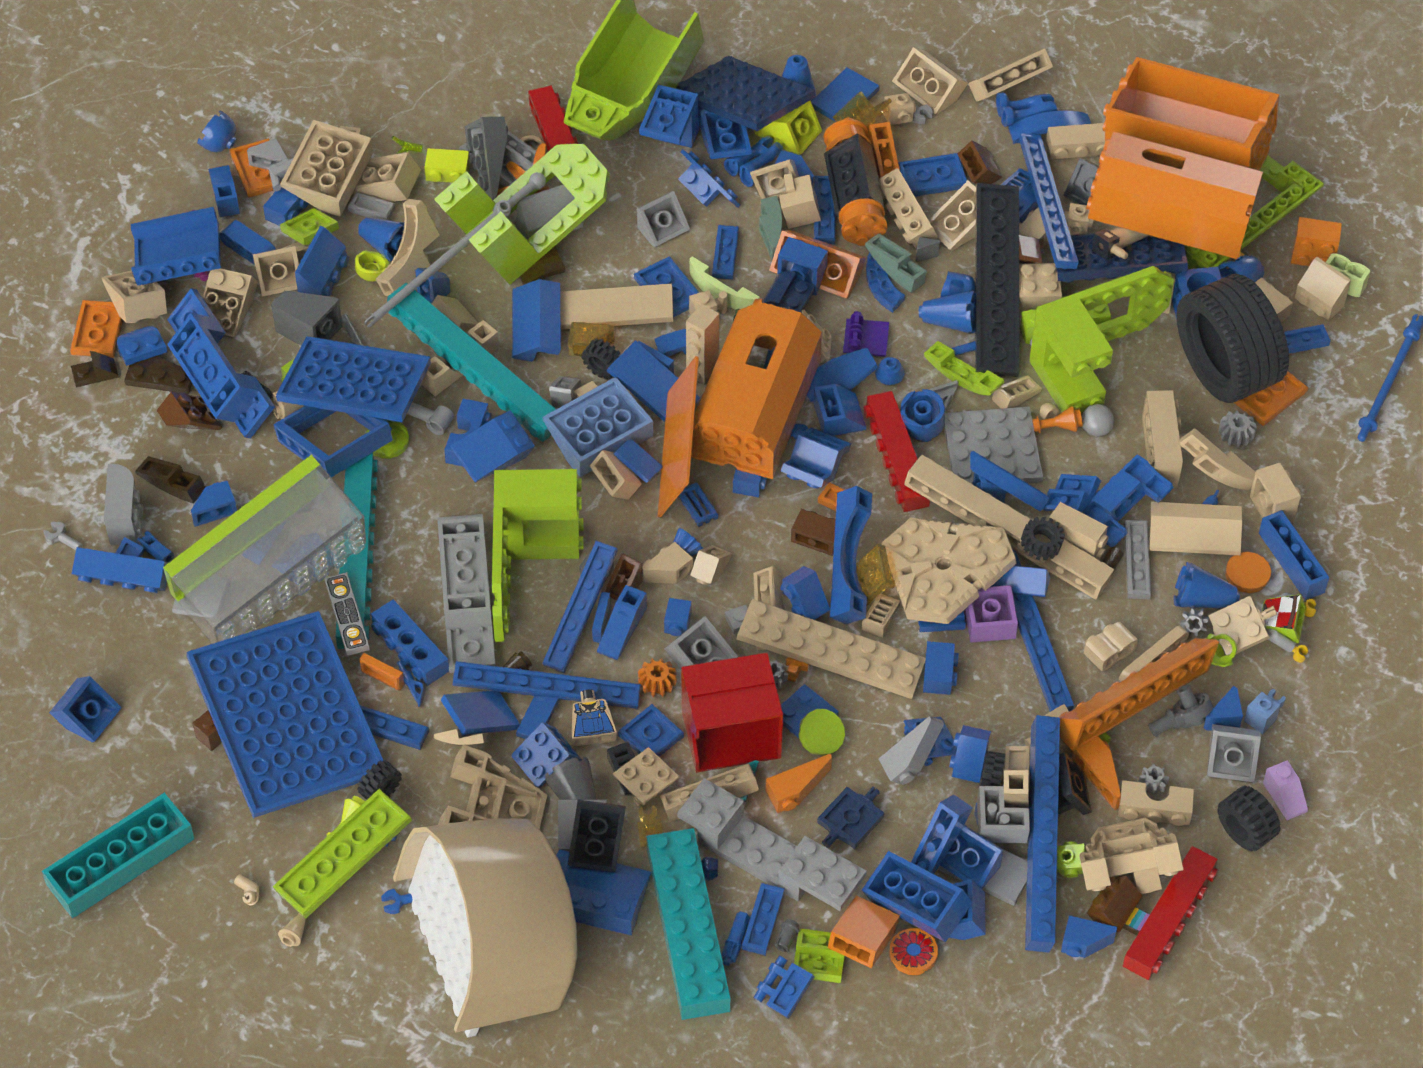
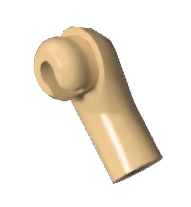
[234,874,259,905]

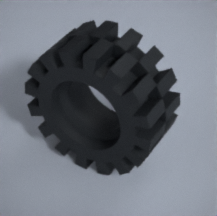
[581,339,620,379]
[1021,517,1065,561]
[980,750,1006,786]
[357,760,402,800]

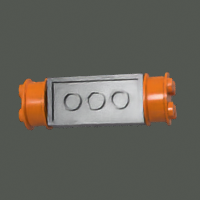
[823,117,887,246]

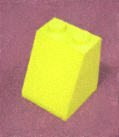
[754,101,822,155]

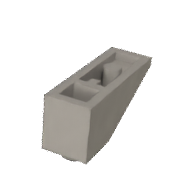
[879,716,944,785]

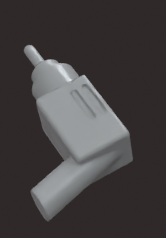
[268,158,293,191]

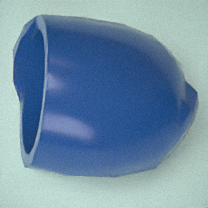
[1218,252,1264,282]

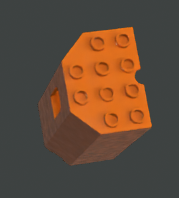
[1103,57,1280,171]
[1086,132,1263,259]
[691,302,822,479]

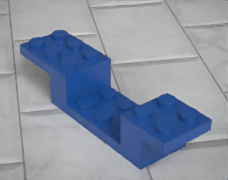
[167,288,275,439]

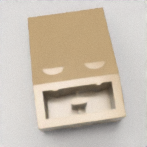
[203,268,258,338]

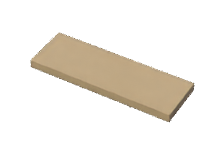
[560,284,673,330]

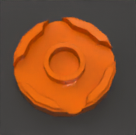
[1225,552,1271,593]

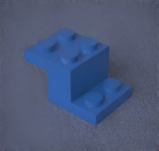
[781,427,852,489]

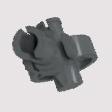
[1148,685,1213,737]

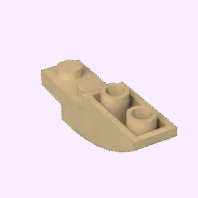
[1178,429,1255,491]

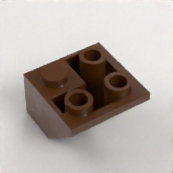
[157,392,222,430]

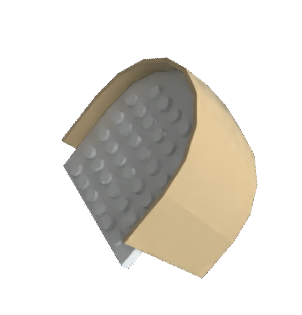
[393,818,578,1038]

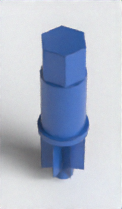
[721,911,750,966]

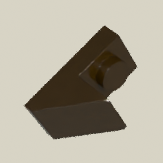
[71,351,119,387]

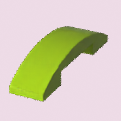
[924,341,1004,395]

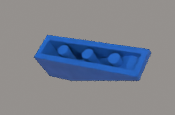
[911,794,973,874]

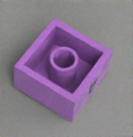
[965,585,1018,642]

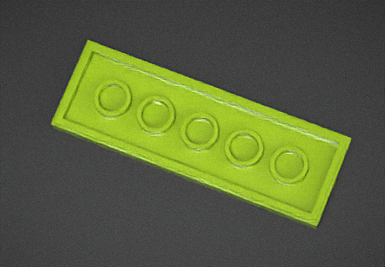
[273,789,412,919]

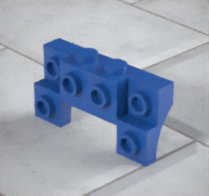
[1081,454,1174,547]

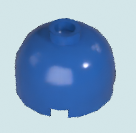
[197,110,237,153]

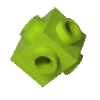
[1057,841,1086,878]

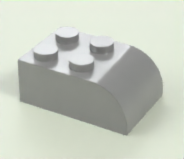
[104,464,143,545]

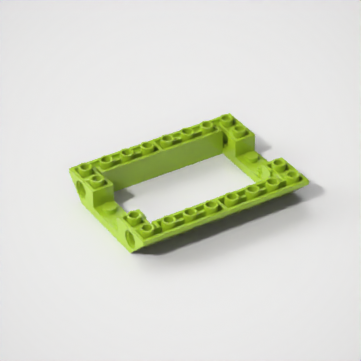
[1184,155,1324,269]

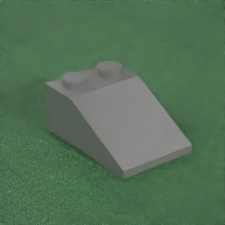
[664,616,738,669]

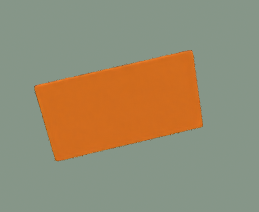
[658,356,699,518]

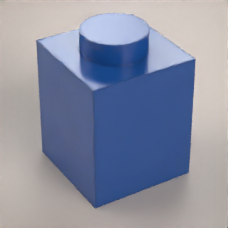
[664,598,692,636]

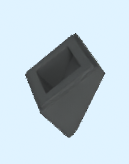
[916,237,940,262]

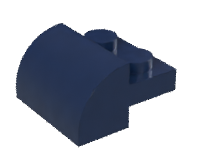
[763,271,815,313]

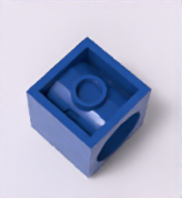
[1172,267,1224,320]

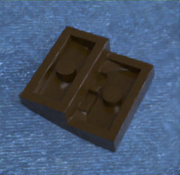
[520,246,565,285]

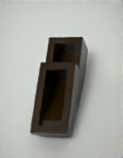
[135,456,206,504]

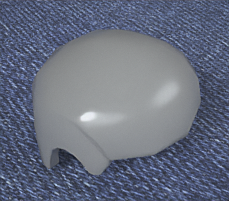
[1081,404,1114,437]

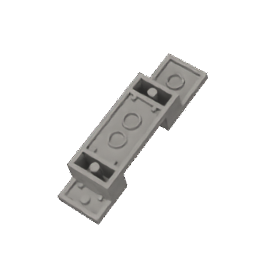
[437,514,495,673]
[677,778,867,911]

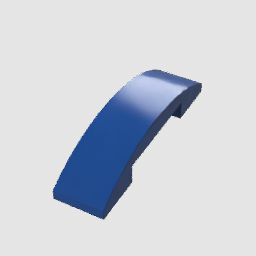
[1008,110,1091,144]

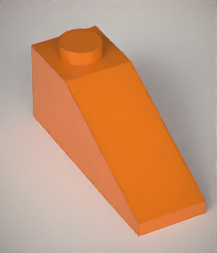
[867,122,900,178]
[1072,736,1121,810]
[765,754,832,813]

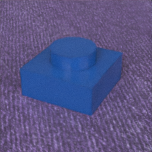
[116,537,146,557]

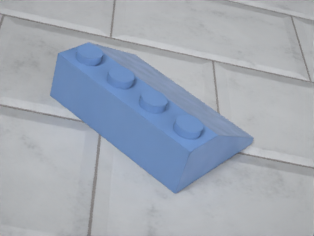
[542,377,653,477]

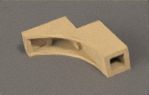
[376,199,440,296]
[1004,746,1030,808]

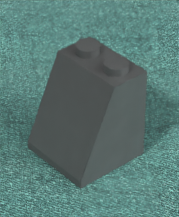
[271,290,343,346]

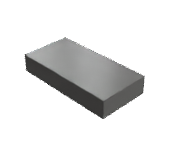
[348,192,395,220]

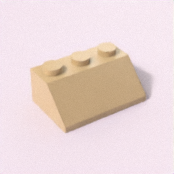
[892,47,968,115]

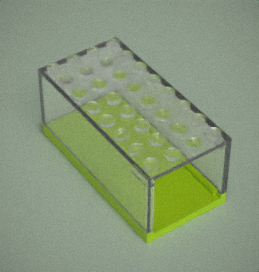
[163,454,366,644]

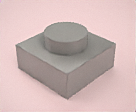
[725,605,748,634]

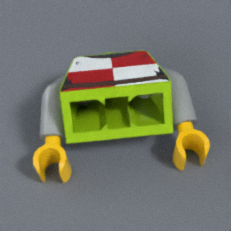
[1262,593,1316,663]

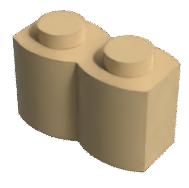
[1084,622,1138,671]

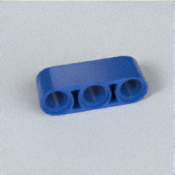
[220,220,277,264]

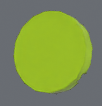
[366,420,410,459]
[799,709,845,756]

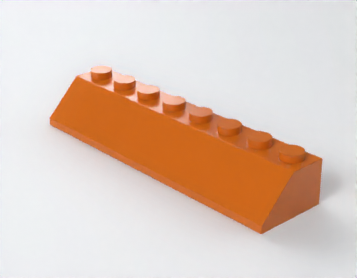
[1059,638,1219,751]

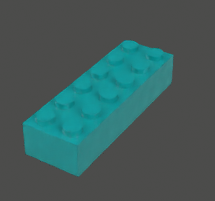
[42,792,194,919]

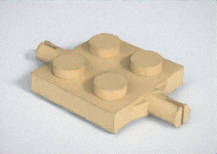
[1204,596,1277,655]

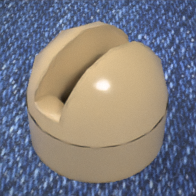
[1040,403,1059,419]

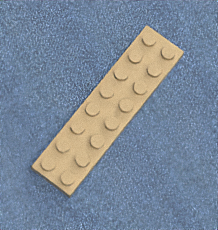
[737,599,926,699]

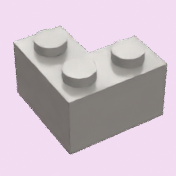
[977,786,1030,843]

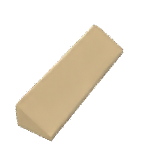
[753,566,783,650]
[660,764,759,822]

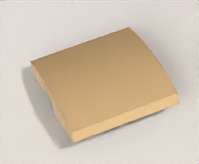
[434,729,489,745]

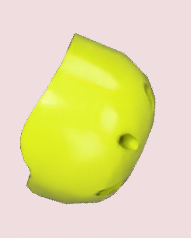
[355,250,389,282]

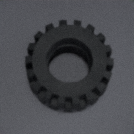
[1217,785,1281,852]

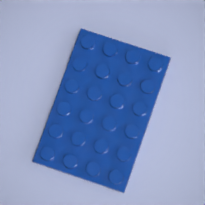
[276,336,431,422]

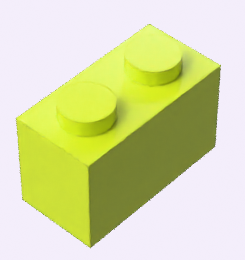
[425,148,470,183]

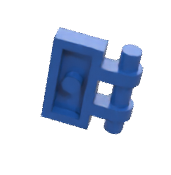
[753,955,814,1019]

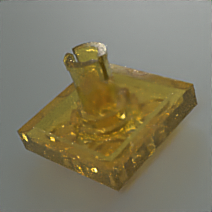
[856,544,896,607]

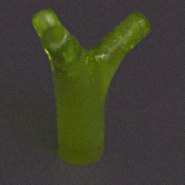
[391,136,423,154]

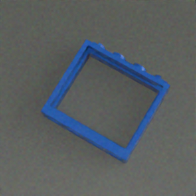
[273,406,393,479]

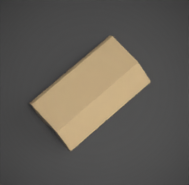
[1149,502,1242,555]

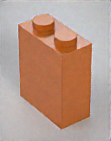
[828,895,900,968]

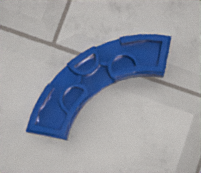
[866,252,905,313]

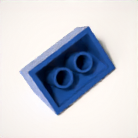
[295,226,349,297]

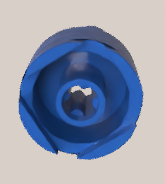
[901,389,945,442]

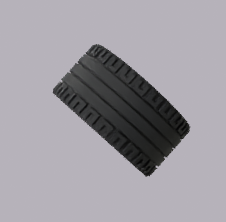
[1176,274,1289,403]

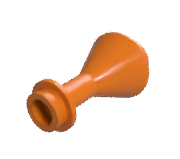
[1032,406,1083,434]

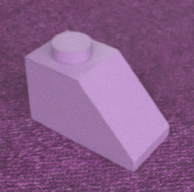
[1263,760,1308,820]

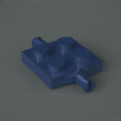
[817,786,884,849]

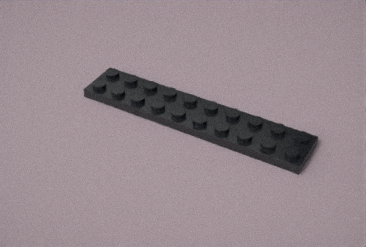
[975,183,1019,377]

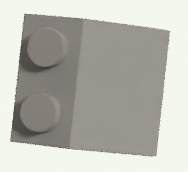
[1207,724,1261,782]

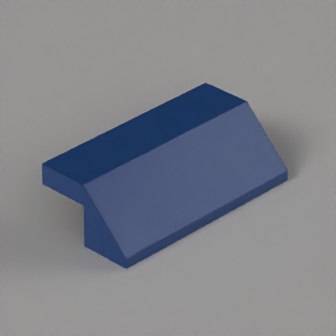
[512,279,561,362]

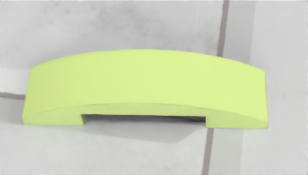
[689,257,760,310]

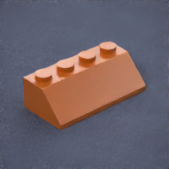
[769,230,866,299]

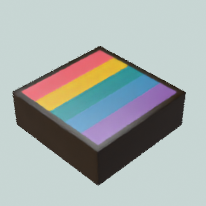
[1123,907,1150,935]

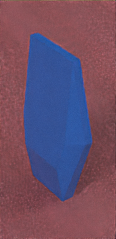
[807,348,878,402]

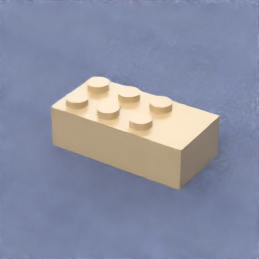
[1142,390,1183,488]

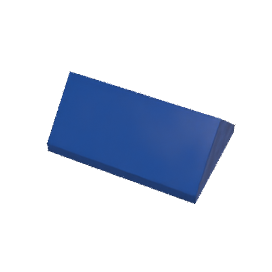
[940,825,1003,889]

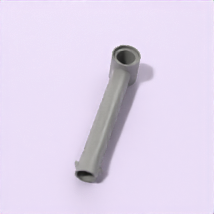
[407,402,454,435]

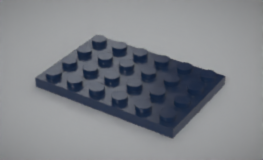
[676,56,816,131]
[1057,233,1188,283]

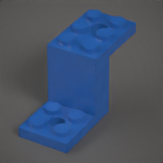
[639,85,704,148]

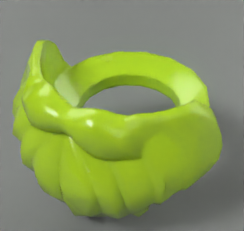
[1205,634,1237,667]

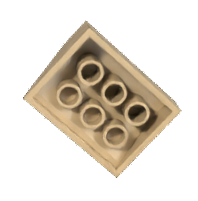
[280,120,373,217]

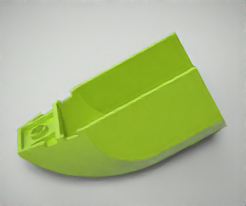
[564,0,704,141]

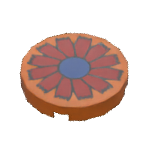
[889,928,938,975]

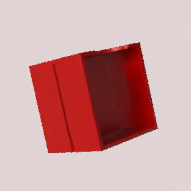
[681,653,783,773]

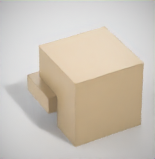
[779,173,821,229]

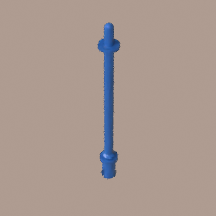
[1357,314,1423,442]

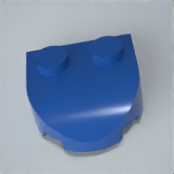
[117,326,167,366]

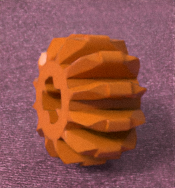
[638,657,677,697]

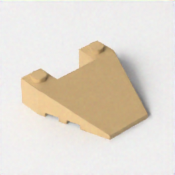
[438,745,547,829]
[1079,818,1183,891]

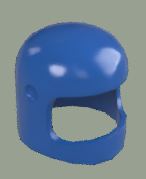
[941,271,975,297]

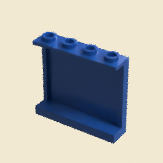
[131,207,221,286]

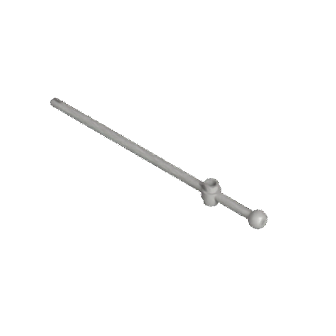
[364,172,546,327]

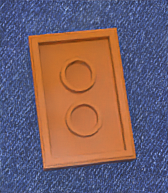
[229,138,281,198]
[70,300,123,358]
[1233,371,1308,426]

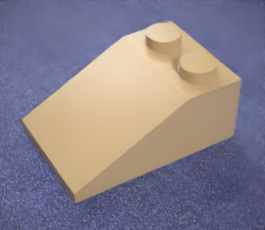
[352,152,421,202]
[929,181,976,251]
[102,270,167,323]

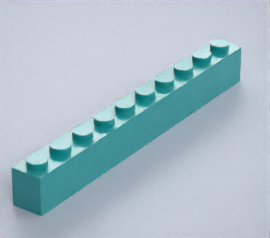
[387,283,556,442]
[335,453,379,649]

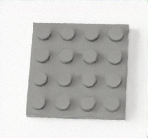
[944,407,1043,484]

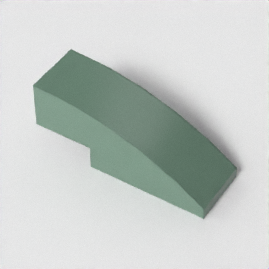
[759,196,782,260]
[865,234,927,293]

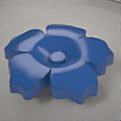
[790,423,808,439]

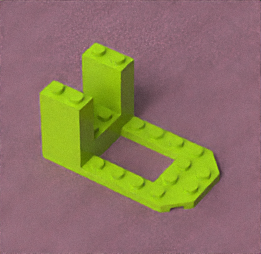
[435,144,610,285]
[1029,266,1174,413]
[492,469,584,642]

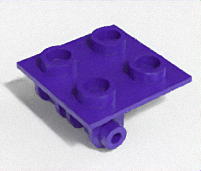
[843,311,889,357]

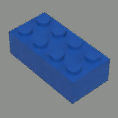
[862,851,973,942]

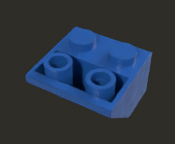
[813,384,866,436]

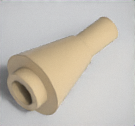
[278,913,307,946]

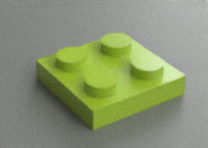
[280,208,339,246]

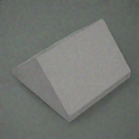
[637,191,690,247]

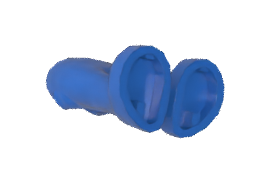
[996,93,1058,127]
[724,136,783,187]

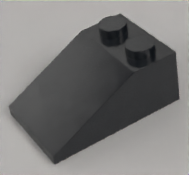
[567,799,626,872]

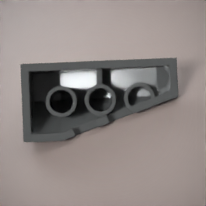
[465,117,508,200]

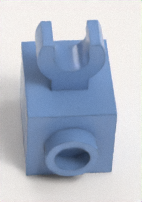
[1244,689,1286,734]

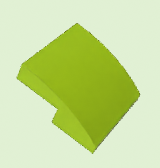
[794,928,845,983]

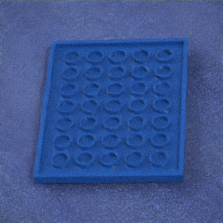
[186,611,383,818]

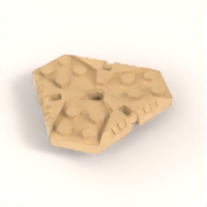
[881,518,1016,624]

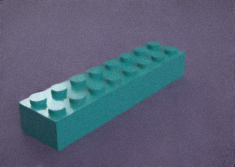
[646,828,731,1020]

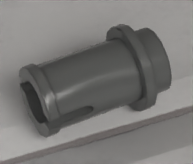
[774,919,800,952]

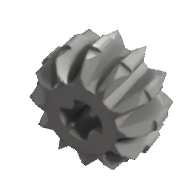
[1218,410,1257,447]

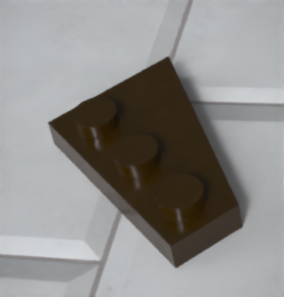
[124,356,192,394]

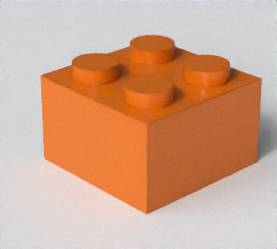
[1291,217,1342,266]

